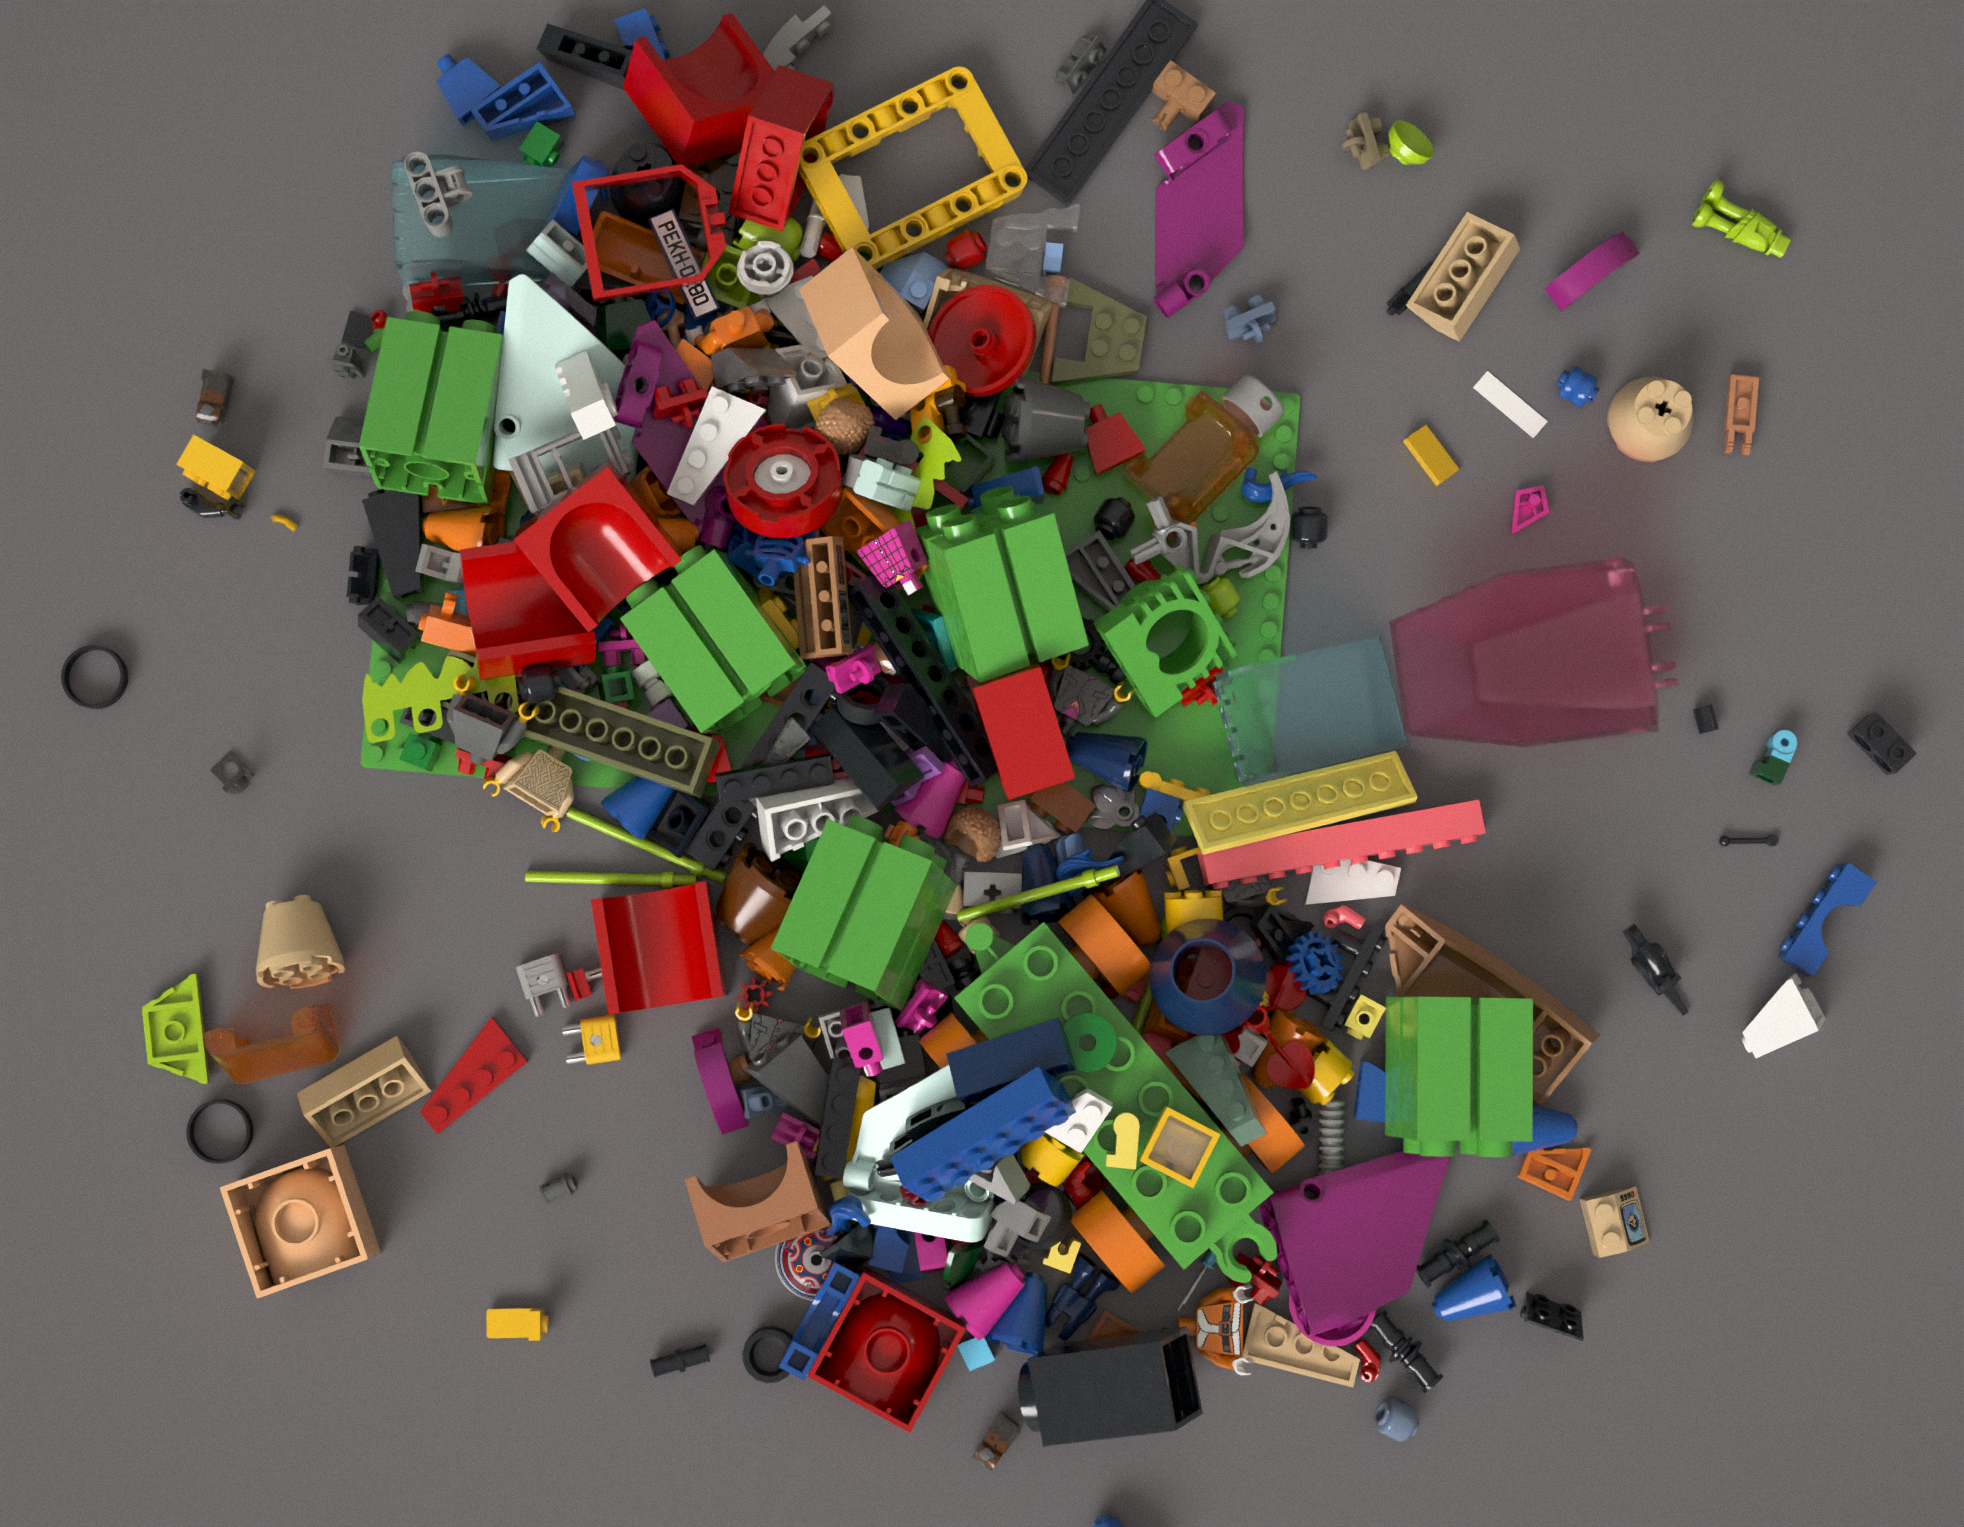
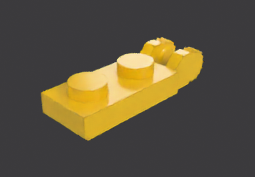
[1139,771,1213,802]

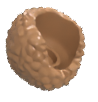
[814,398,875,456]
[942,806,1002,862]

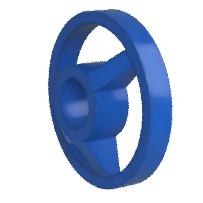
[644,290,676,328]

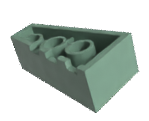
[1165,1034,1267,1146]

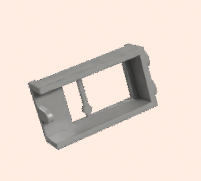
[508,426,633,515]

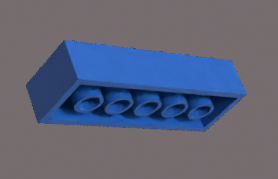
[890,1066,1076,1202]

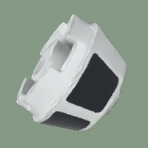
[737,241,793,298]

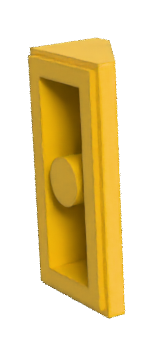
[1403,425,1460,487]

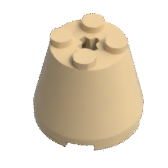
[1607,377,1694,462]
[256,895,345,989]

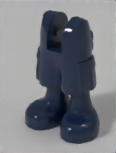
[1045,1252,1121,1341]

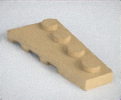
[1240,1302,1360,1388]

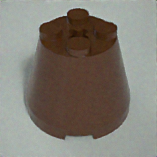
[714,843,803,945]

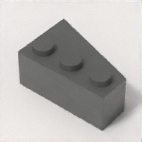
[1065,530,1136,612]

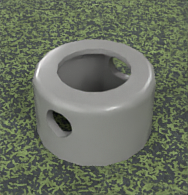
[1221,374,1284,438]

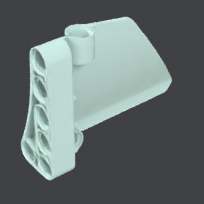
[492,274,639,483]
[843,1064,998,1242]

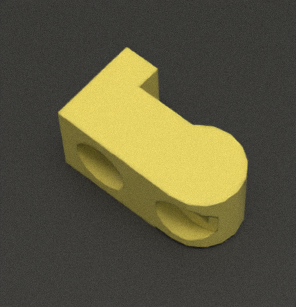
[1105,1112,1140,1169]

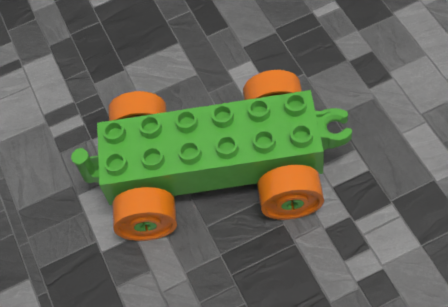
[918,894,1305,1294]

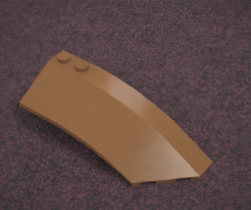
[1385,903,1600,1106]

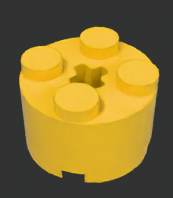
[1164,890,1223,934]
[1298,1038,1355,1105]
[1015,1132,1085,1187]

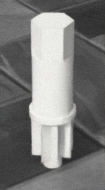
[799,200,826,258]

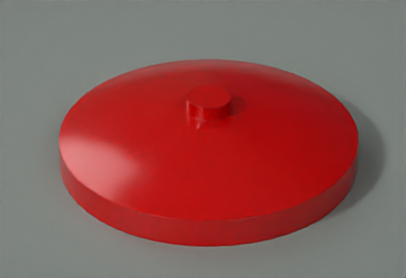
[928,285,1037,397]

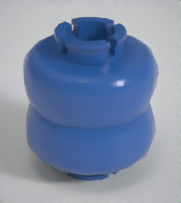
[1556,366,1600,407]

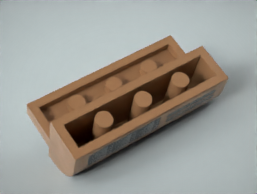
[793,536,853,659]

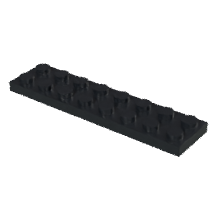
[1025,0,1198,207]

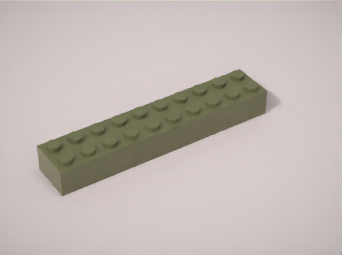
[440,649,721,798]

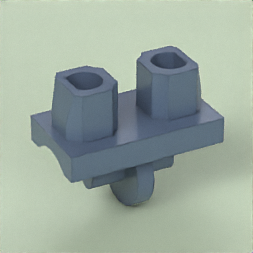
[1224,295,1276,344]
[740,1085,792,1119]

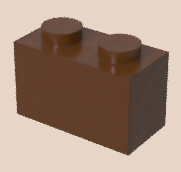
[1029,782,1096,835]

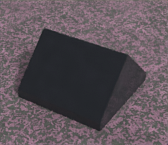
[649,789,713,858]

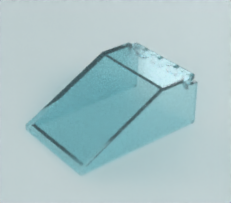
[392,154,570,289]
[1212,636,1409,787]

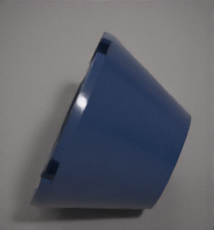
[1149,918,1266,1036]

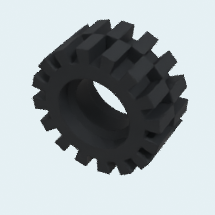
[1057,617,1106,670]

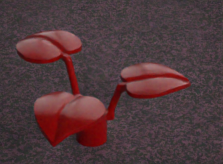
[1187,962,1315,1089]

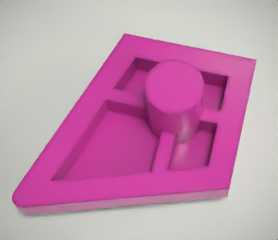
[1511,485,1550,534]

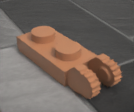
[1724,374,1759,455]

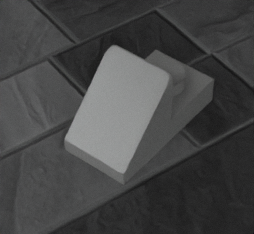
[969,1154,1030,1205]

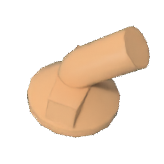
[657,308,685,350]

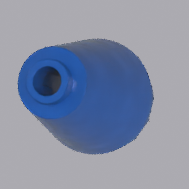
[601,776,674,840]
[1513,1105,1578,1156]
[1432,1254,1517,1322]
[986,1272,1047,1355]

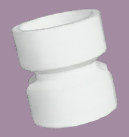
[631,660,674,706]

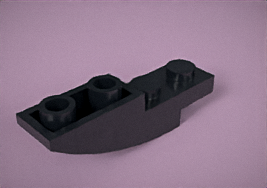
[889,1097,984,1157]

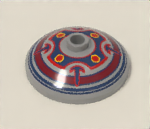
[775,1216,860,1301]

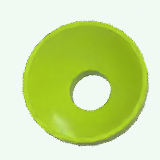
[1388,120,1435,165]

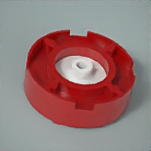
[723,423,843,538]

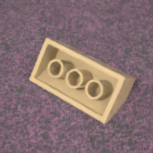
[1406,212,1520,342]
[297,1036,431,1148]

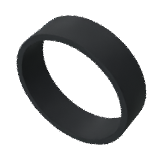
[61,645,128,709]
[186,1100,253,1164]
[1016,1182,1072,1249]

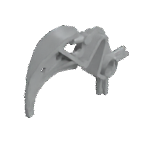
[1129,471,1290,584]

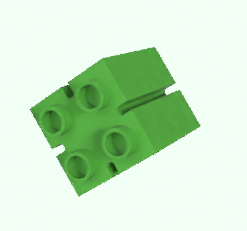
[359,311,507,505]
[915,486,1089,683]
[620,545,810,734]
[771,814,957,1012]
[1385,997,1533,1157]

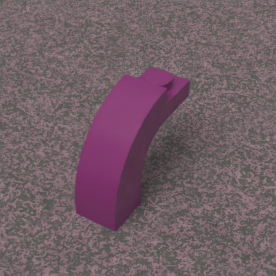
[1544,231,1640,311]
[691,1027,749,1135]

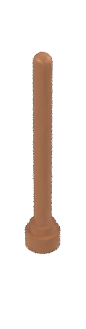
[1040,275,1068,385]

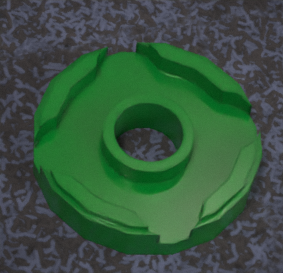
[1063,1013,1117,1072]

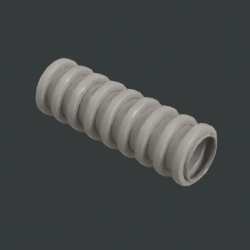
[1318,1099,1345,1176]

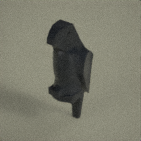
[1623,923,1688,1016]

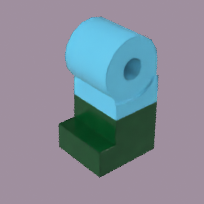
[1749,730,1797,786]

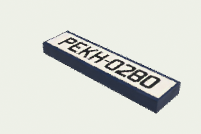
[648,208,721,322]

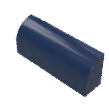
[946,1018,1076,1105]

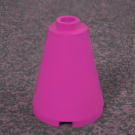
[893,757,965,838]
[944,1262,1026,1340]

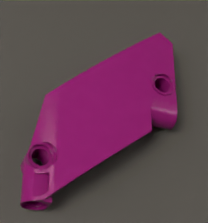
[1152,101,1244,318]
[614,320,735,549]

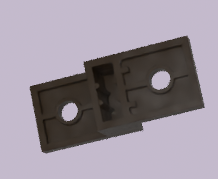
[678,151,741,232]

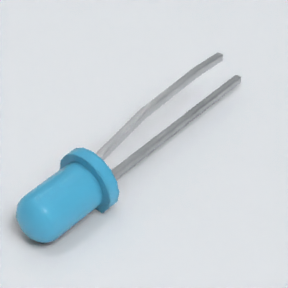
[1178,1250,1216,1311]

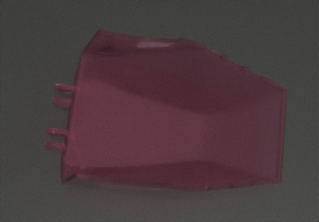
[1389,557,1679,747]

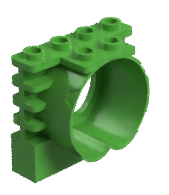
[1093,564,1238,717]

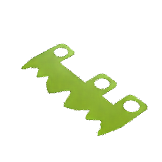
[848,417,962,573]
[362,656,519,743]

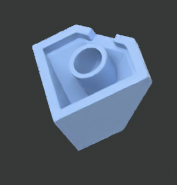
[880,252,949,315]

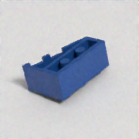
[470,61,576,141]

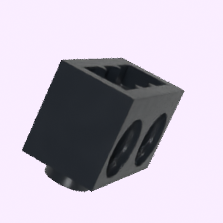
[1847,712,1917,775]

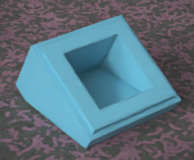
[957,1337,995,1371]

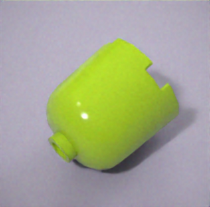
[732,217,803,262]

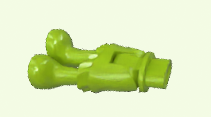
[1691,178,1791,258]

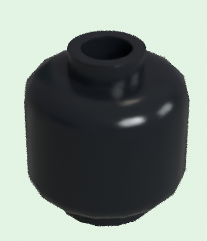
[1093,497,1135,541]
[1291,507,1328,549]
[517,663,561,704]

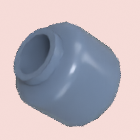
[1374,1399,1419,1442]

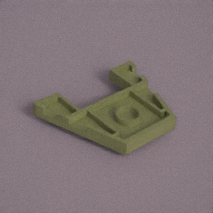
[1050,277,1147,385]

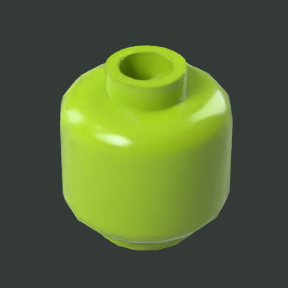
[1199,575,1240,619]

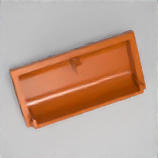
[593,210,706,305]

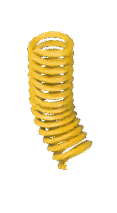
[270,514,297,532]

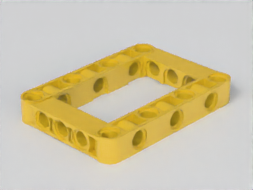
[798,66,1027,270]

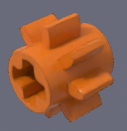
[884,821,920,847]

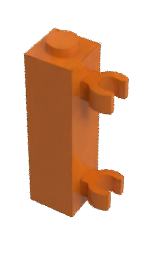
[418,592,475,656]

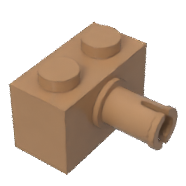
[1152,60,1216,131]

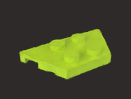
[142,974,211,1084]

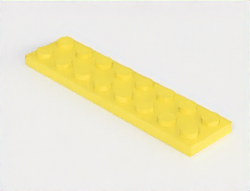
[1183,751,1418,855]

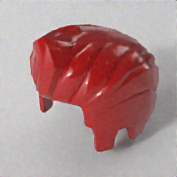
[1062,1151,1110,1209]

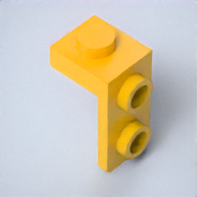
[1165,842,1201,892]
[486,1308,549,1341]

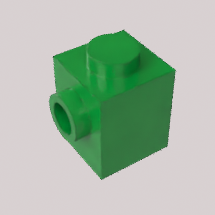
[519,121,564,171]
[596,665,635,703]
[399,732,442,772]

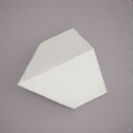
[997,799,1062,851]

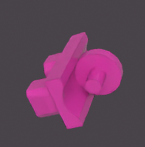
[598,621,649,667]
[826,645,881,694]
[895,979,948,1034]
[771,1112,820,1159]

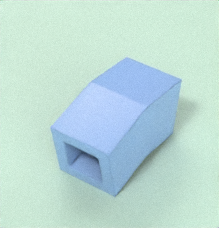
[1042,242,1063,279]

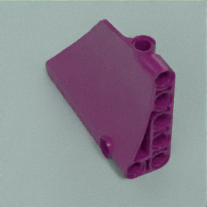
[1260,1151,1451,1336]

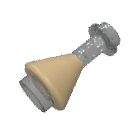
[943,854,970,920]

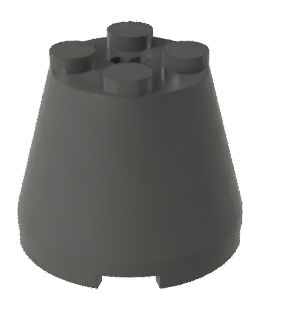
[1002,376,1090,463]

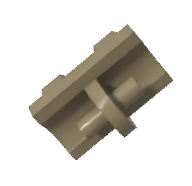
[1341,112,1390,171]

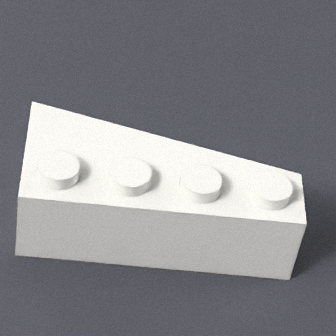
[667,387,766,506]
[756,777,878,862]

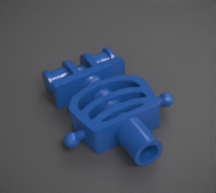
[744,531,816,586]

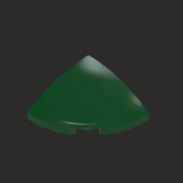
[943,1240,985,1291]

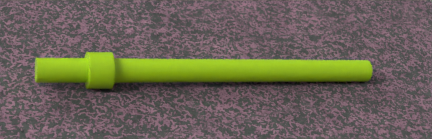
[567,806,727,884]
[956,865,1120,922]
[525,871,697,889]

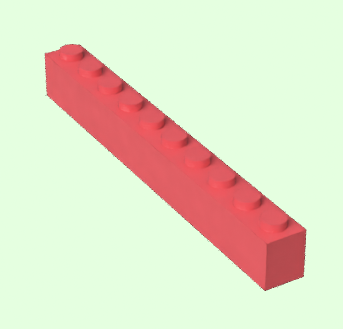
[1197,800,1486,890]

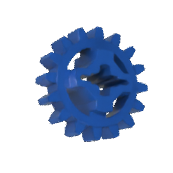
[1286,931,1345,995]

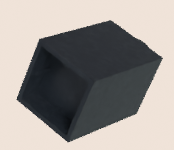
[1018,1326,1203,1447]

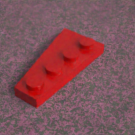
[420,1017,529,1134]

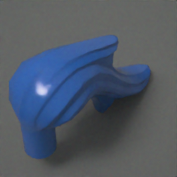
[1241,467,1317,503]
[1056,848,1124,897]
[824,1195,871,1235]

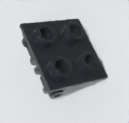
[1520,1292,1584,1341]

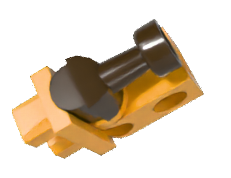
[910,365,967,448]

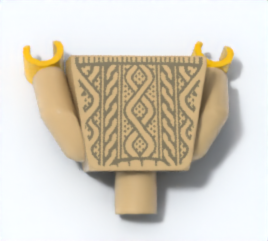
[483,746,574,832]

